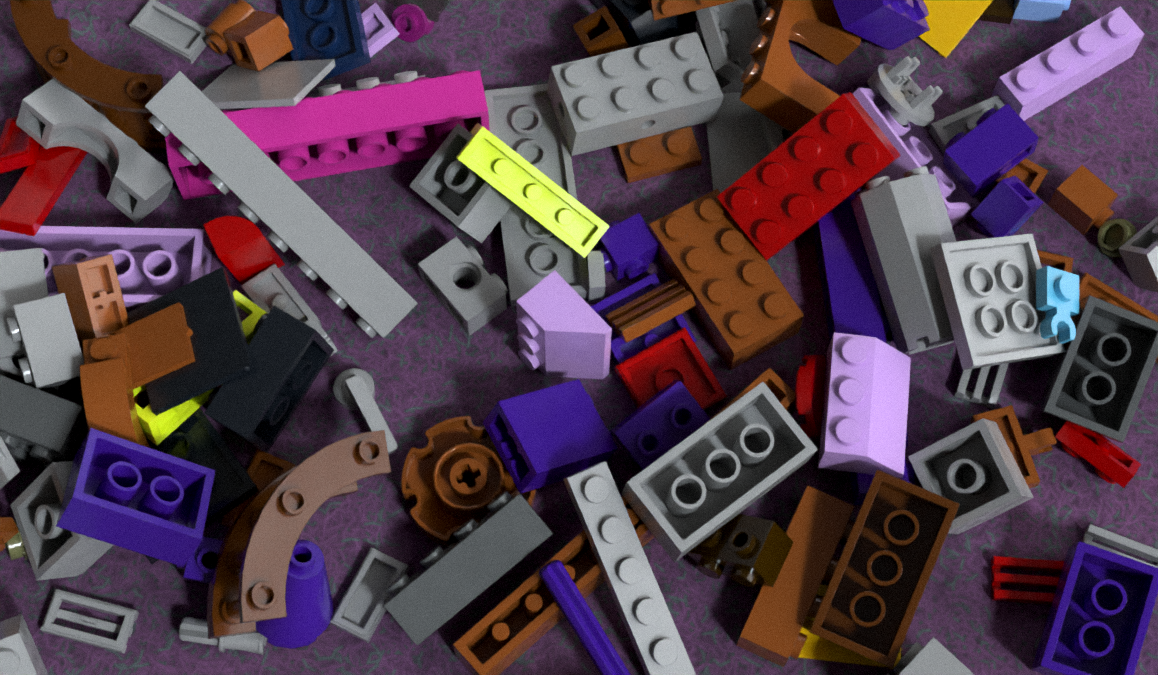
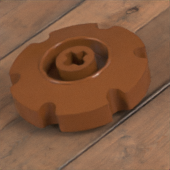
[401,416,536,547]

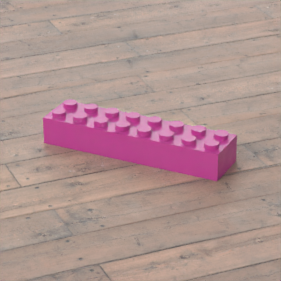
[165,70,490,200]

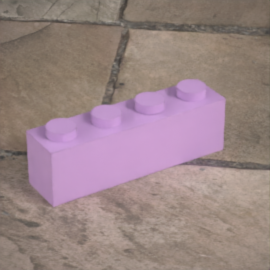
[991,6,1144,121]

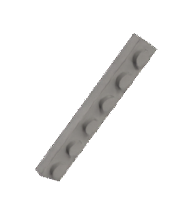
[563,461,696,675]

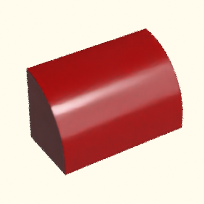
[203,216,285,285]

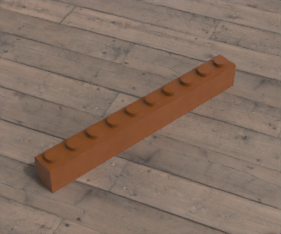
[453,367,796,675]

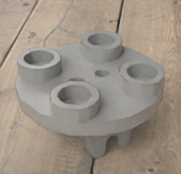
[867,56,943,126]

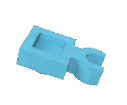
[1036,266,1080,344]

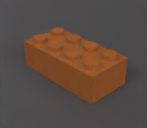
[649,188,804,370]

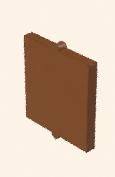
[114,302,195,389]

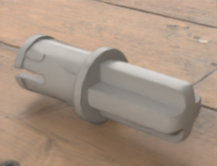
[179,617,267,655]

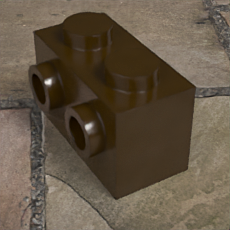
[687,514,793,587]

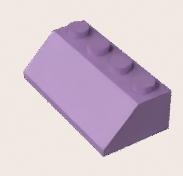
[853,88,980,227]

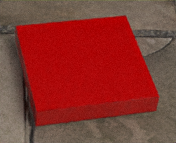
[614,327,727,410]

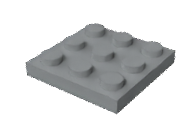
[930,234,1065,370]

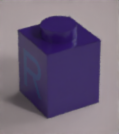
[971,175,1044,238]

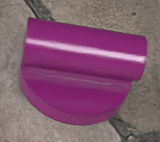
[391,3,434,42]

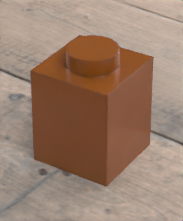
[223,10,293,72]
[1048,165,1118,235]

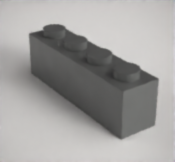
[384,490,553,646]

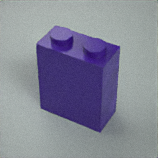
[483,379,618,494]

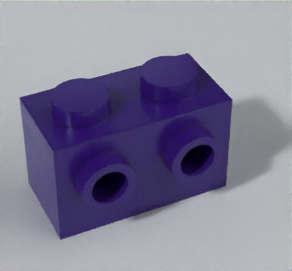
[943,103,1039,198]
[610,380,710,471]

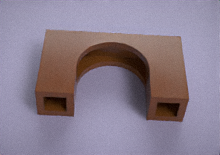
[739,0,862,133]

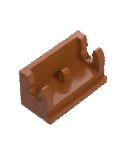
[52,254,130,346]

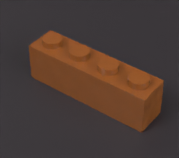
[736,485,855,667]

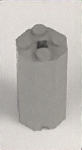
[851,166,957,355]

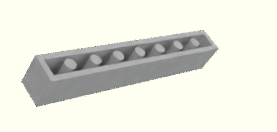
[145,71,418,338]

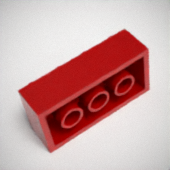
[717,92,901,261]

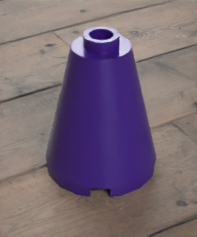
[255,540,333,649]

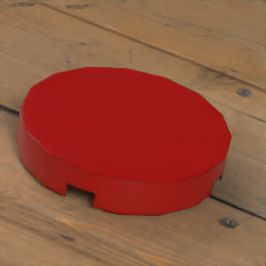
[795,355,826,437]

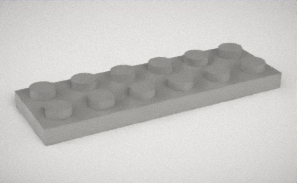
[484,84,589,307]

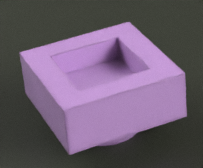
[361,2,400,58]

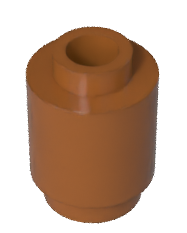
[205,0,256,56]

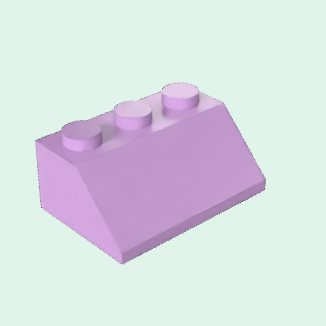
[516,270,612,379]
[818,332,911,478]

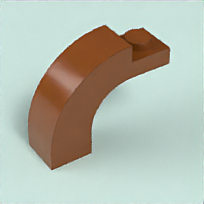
[80,333,151,448]

